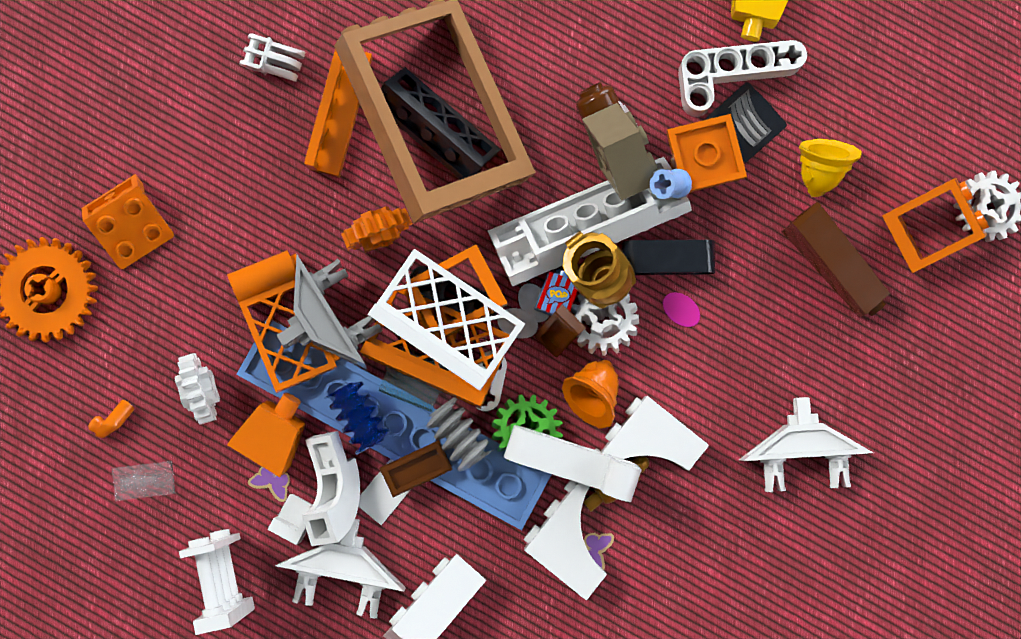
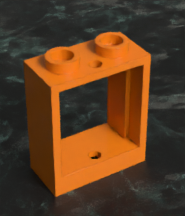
[882,178,989,273]
[404,245,507,340]

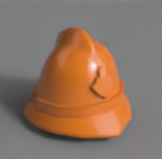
[562,360,619,429]

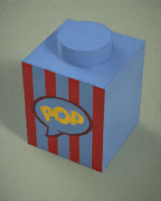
[534,269,578,316]

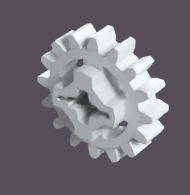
[954,171,1021,242]
[571,294,639,356]
[175,353,220,425]

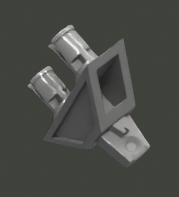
[277,255,383,369]

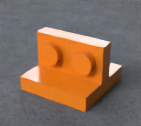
[666,114,747,193]

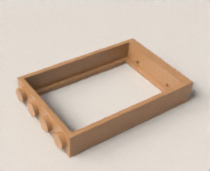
[334,0,536,224]

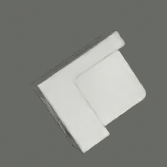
[267,494,313,545]

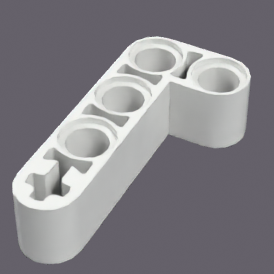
[678,40,807,117]
[504,425,642,502]

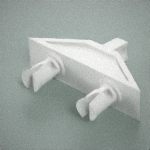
[739,397,873,492]
[275,519,406,618]

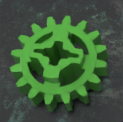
[491,395,563,466]

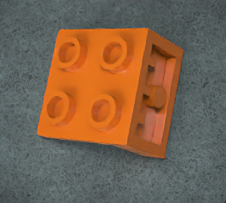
[81,174,174,269]

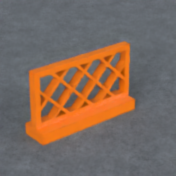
[360,285,510,409]

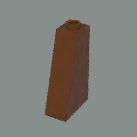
[781,201,890,317]

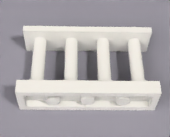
[179,529,255,635]

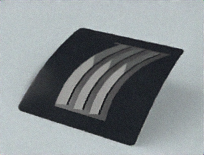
[706,82,787,162]

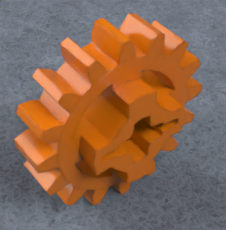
[341,206,412,252]

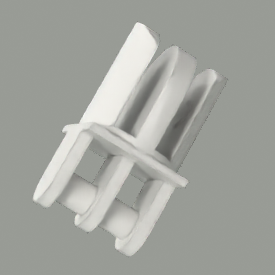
[239,34,306,82]

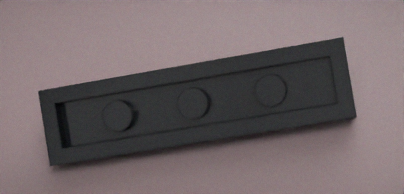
[381,67,501,180]

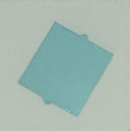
[379,345,449,412]

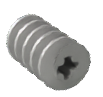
[426,396,493,472]

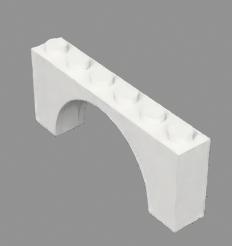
[523,396,709,600]

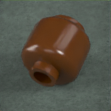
[576,82,622,119]

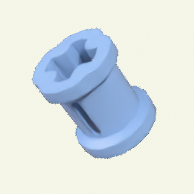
[650,169,692,199]

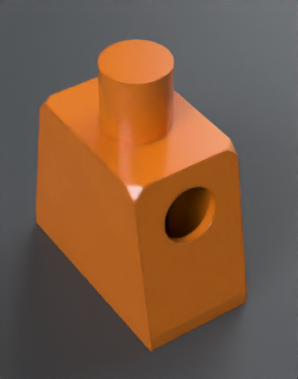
[227,392,305,477]

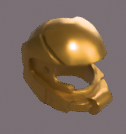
[562,231,636,309]

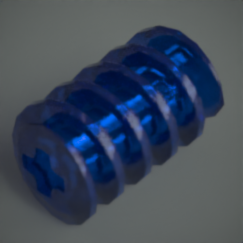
[324,381,390,455]

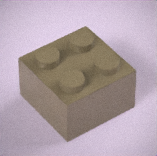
[582,103,658,201]

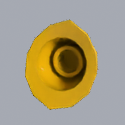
[799,139,862,197]

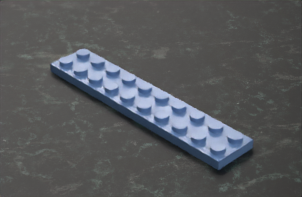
[236,318,552,530]

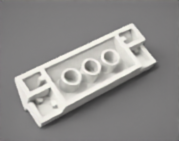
[488,157,692,286]

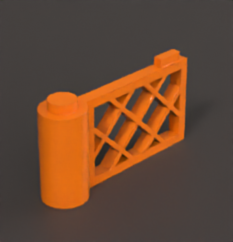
[227,250,341,393]

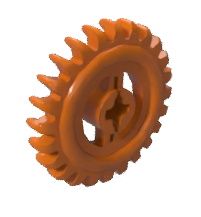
[0,237,98,343]

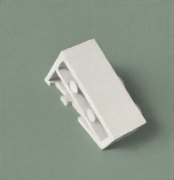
[383,554,486,639]

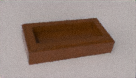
[534,304,586,358]
[380,440,453,498]

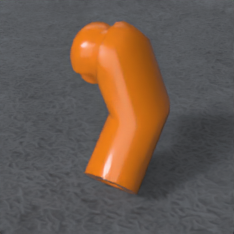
[88,399,135,438]

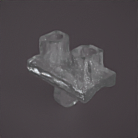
[111,461,176,501]

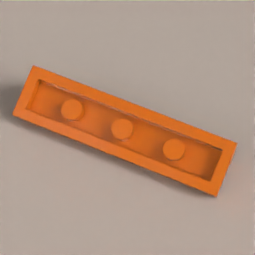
[304,40,373,178]

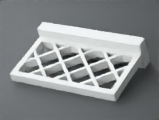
[368,249,525,391]

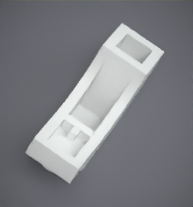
[302,431,360,546]

